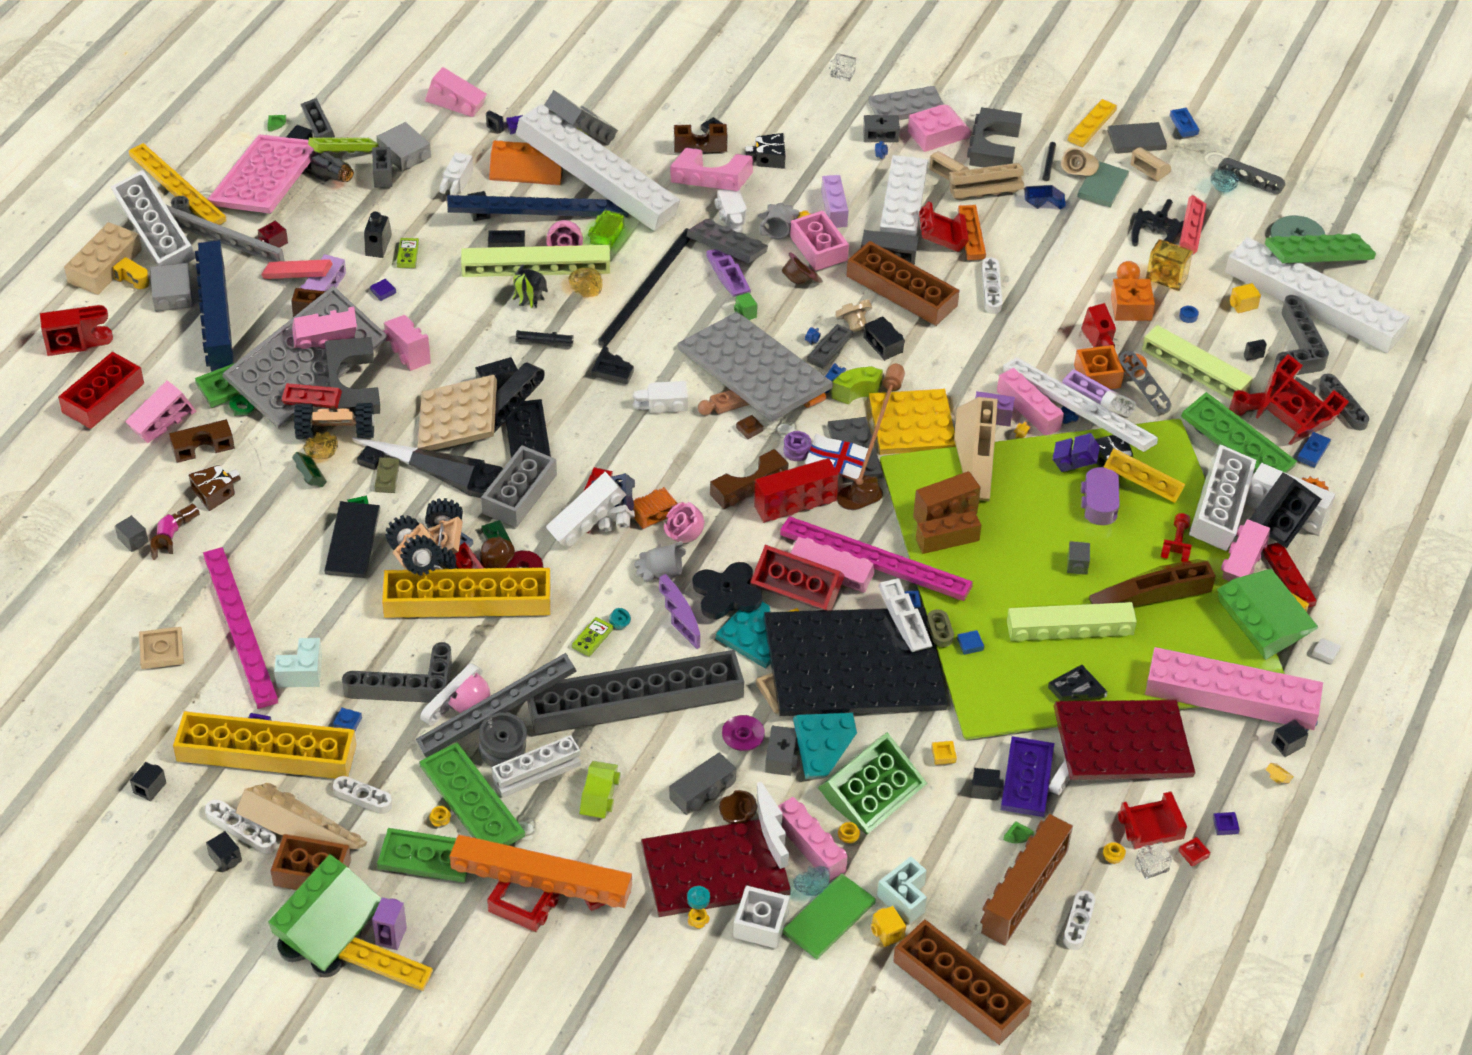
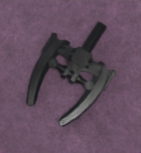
[1131,199,1184,253]

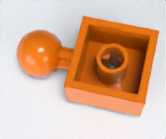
[1111,261,1155,321]
[1074,345,1147,389]

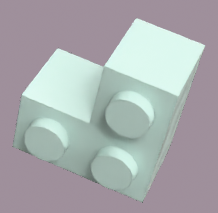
[274,638,322,687]
[877,856,927,924]

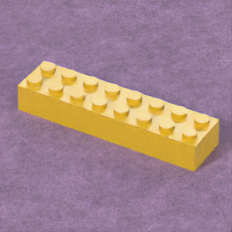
[382,568,551,618]
[173,711,357,779]

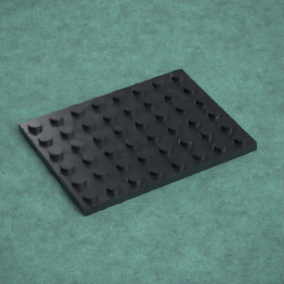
[763,607,948,716]

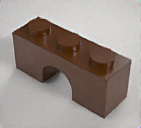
[674,124,728,153]
[169,419,235,463]

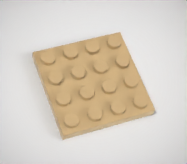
[417,375,497,451]

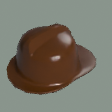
[782,252,823,284]
[837,475,883,510]
[477,537,515,569]

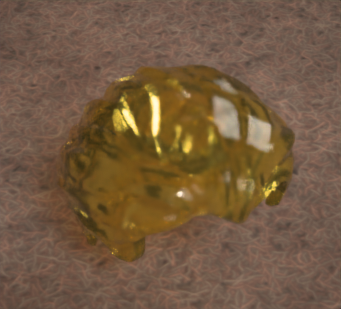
[568,268,603,297]
[303,432,338,459]

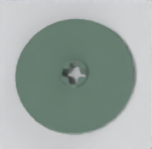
[1271,215,1325,237]

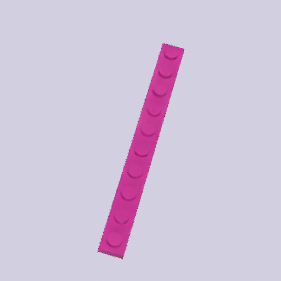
[780,516,973,601]
[203,547,278,709]

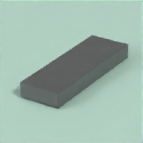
[807,324,853,369]

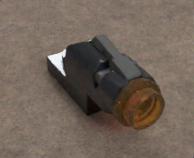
[304,152,354,182]

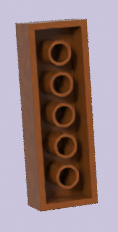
[846,241,960,326]
[980,814,1073,946]
[893,919,1032,1045]

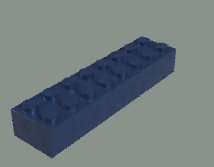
[195,240,234,372]

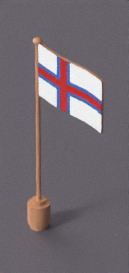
[805,363,905,485]

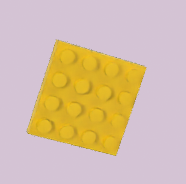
[869,389,956,455]

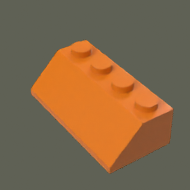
[489,140,564,185]

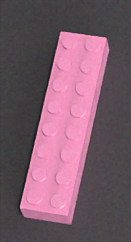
[1145,647,1323,730]

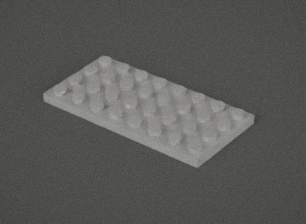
[223,286,388,428]
[677,312,833,421]

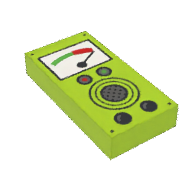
[397,238,419,268]
[572,617,613,657]

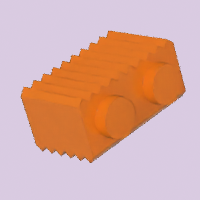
[633,487,678,529]

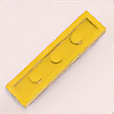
[1068,99,1117,148]
[1104,448,1185,503]
[339,937,433,991]

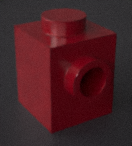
[258,220,288,248]

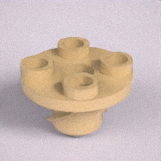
[835,299,872,332]

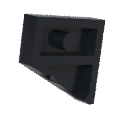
[591,346,634,385]
[1048,665,1108,701]

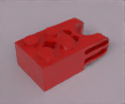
[40,305,113,356]

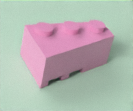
[425,67,487,117]
[292,307,357,349]
[383,315,431,371]
[125,380,197,443]
[1221,519,1270,581]

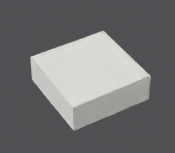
[1312,638,1341,664]

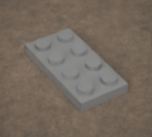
[868,86,944,120]

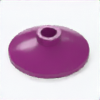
[722,715,765,751]

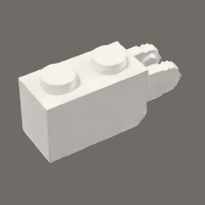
[439,152,473,195]
[715,189,747,233]
[633,381,688,413]

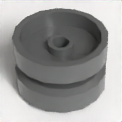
[479,712,527,767]

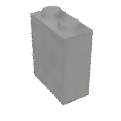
[376,122,431,172]
[150,263,193,311]

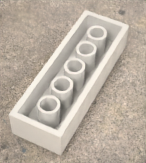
[880,155,928,236]
[111,170,196,266]
[1189,445,1256,551]

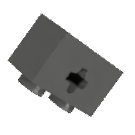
[863,115,900,142]
[372,147,392,188]
[765,725,799,776]

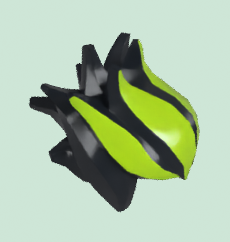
[512,264,548,308]

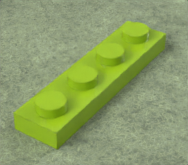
[308,137,378,153]

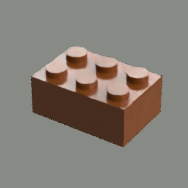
[913,471,981,523]
[270,834,351,890]

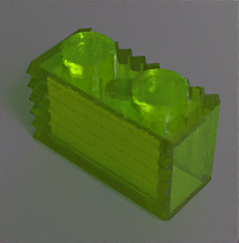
[588,209,625,249]

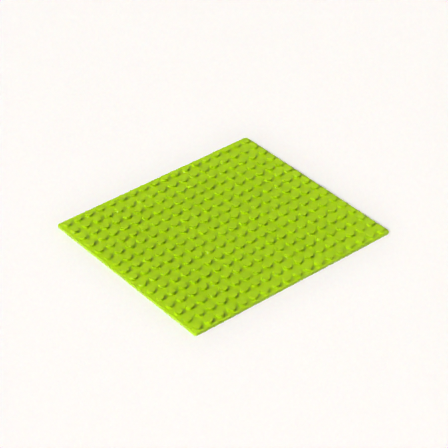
[880,419,1285,740]

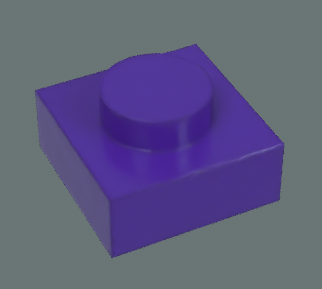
[506,115,523,134]

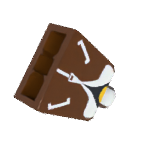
[189,465,241,511]

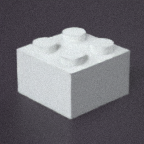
[733,886,790,948]

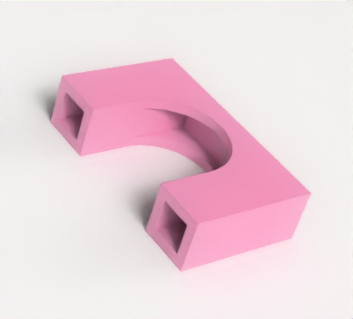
[670,148,753,191]

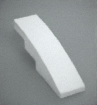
[878,578,932,652]
[757,781,789,869]

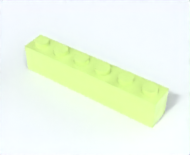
[1142,325,1253,400]
[1007,602,1136,641]

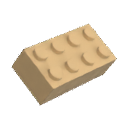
[64,222,142,295]

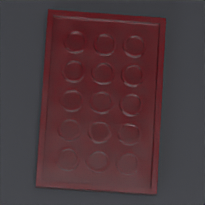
[1053,700,1196,780]
[641,819,791,917]

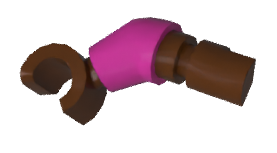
[150,503,200,560]

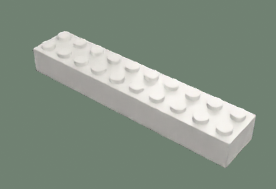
[515,104,680,231]
[1225,237,1410,354]

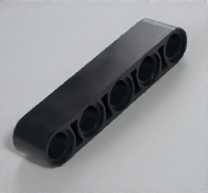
[494,362,545,433]

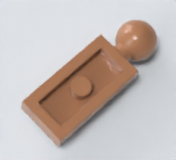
[698,390,750,415]

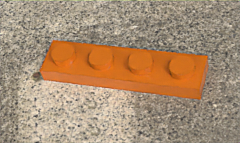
[958,205,986,260]

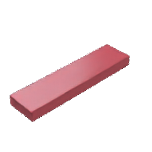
[1179,195,1206,255]
[261,259,333,279]

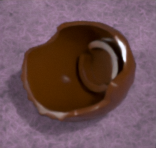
[719,790,757,824]

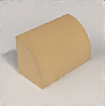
[1130,147,1171,181]
[929,151,969,181]

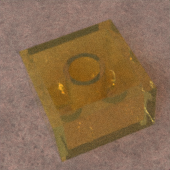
[1146,239,1193,291]

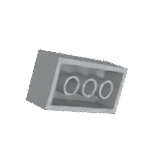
[481,445,557,527]

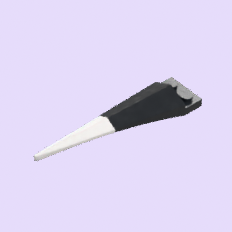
[352,437,503,498]

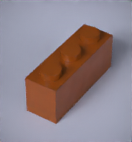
[916,511,982,554]

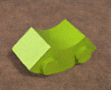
[831,366,883,404]
[579,761,621,819]

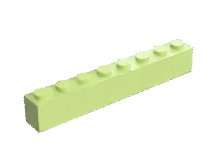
[461,245,610,277]

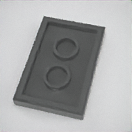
[1107,122,1167,153]

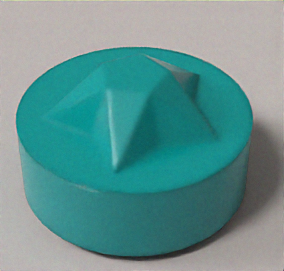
[609,608,631,630]
[687,886,710,910]

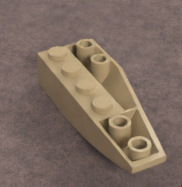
[954,397,998,501]
[236,783,367,849]

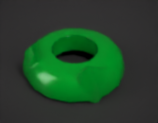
[229,395,254,416]

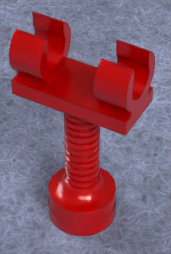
[1161,513,1192,562]

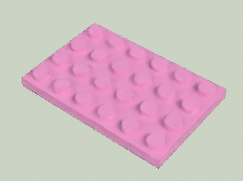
[207,134,318,214]

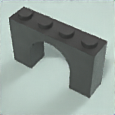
[544,90,618,145]
[967,107,1022,167]
[322,337,380,416]

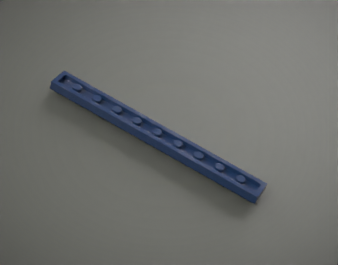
[447,195,629,218]

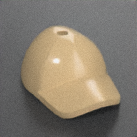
[1061,148,1099,176]

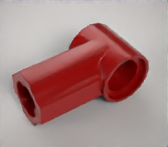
[1229,390,1264,416]

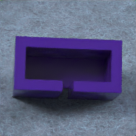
[1053,433,1100,472]

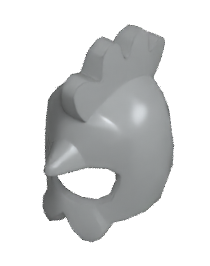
[758,203,799,239]
[634,541,686,582]

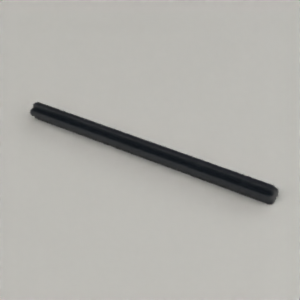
[598,228,691,346]

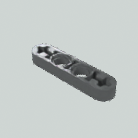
[1218,158,1285,194]
[1120,350,1171,414]
[1319,373,1369,431]

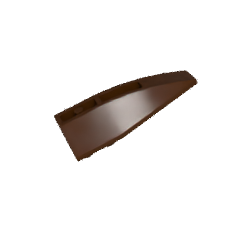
[1089,559,1216,607]

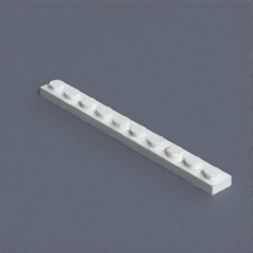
[1003,358,1158,452]

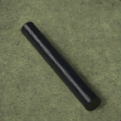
[1043,142,1056,181]

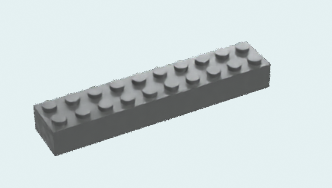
[527,649,744,735]

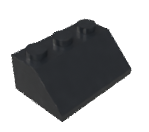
[1249,472,1322,549]

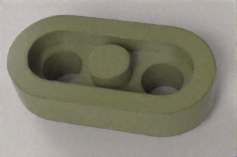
[927,609,954,647]

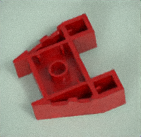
[1255,354,1349,445]

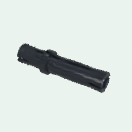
[516,330,574,347]

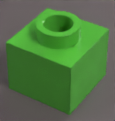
[734,292,757,320]

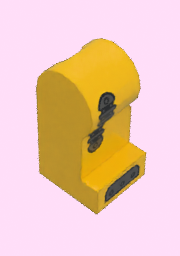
[113,257,149,289]

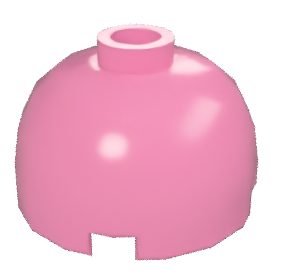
[546,220,583,246]
[664,502,705,543]
[448,672,490,713]

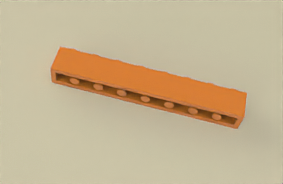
[450,834,632,908]

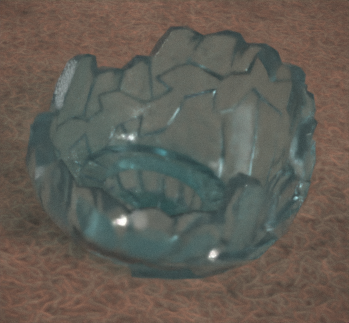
[1210,169,1239,192]
[793,866,830,896]

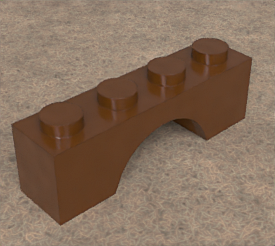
[710,449,789,509]

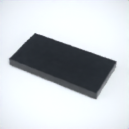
[505,399,551,458]
[324,501,381,578]

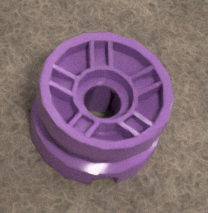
[783,431,811,461]

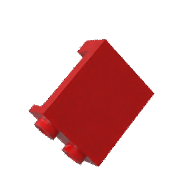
[919,201,969,252]
[1118,791,1187,849]

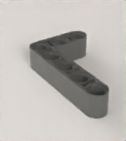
[1273,295,1329,375]
[342,642,452,703]

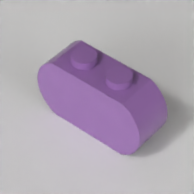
[1081,467,1119,525]

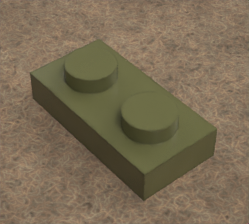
[375,458,400,493]

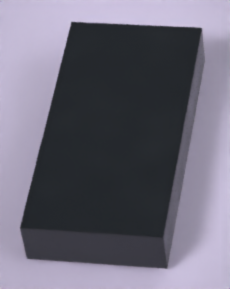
[488,230,525,248]

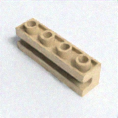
[949,163,1024,200]

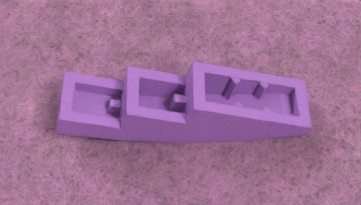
[706,249,751,297]
[659,574,700,649]

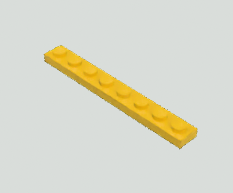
[128,143,226,225]

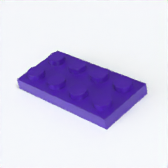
[1000,736,1054,817]

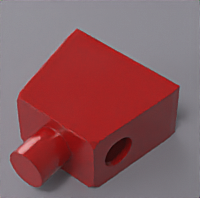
[1081,303,1116,348]

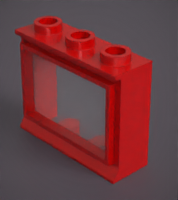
[487,881,560,932]

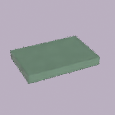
[1077,161,1129,207]

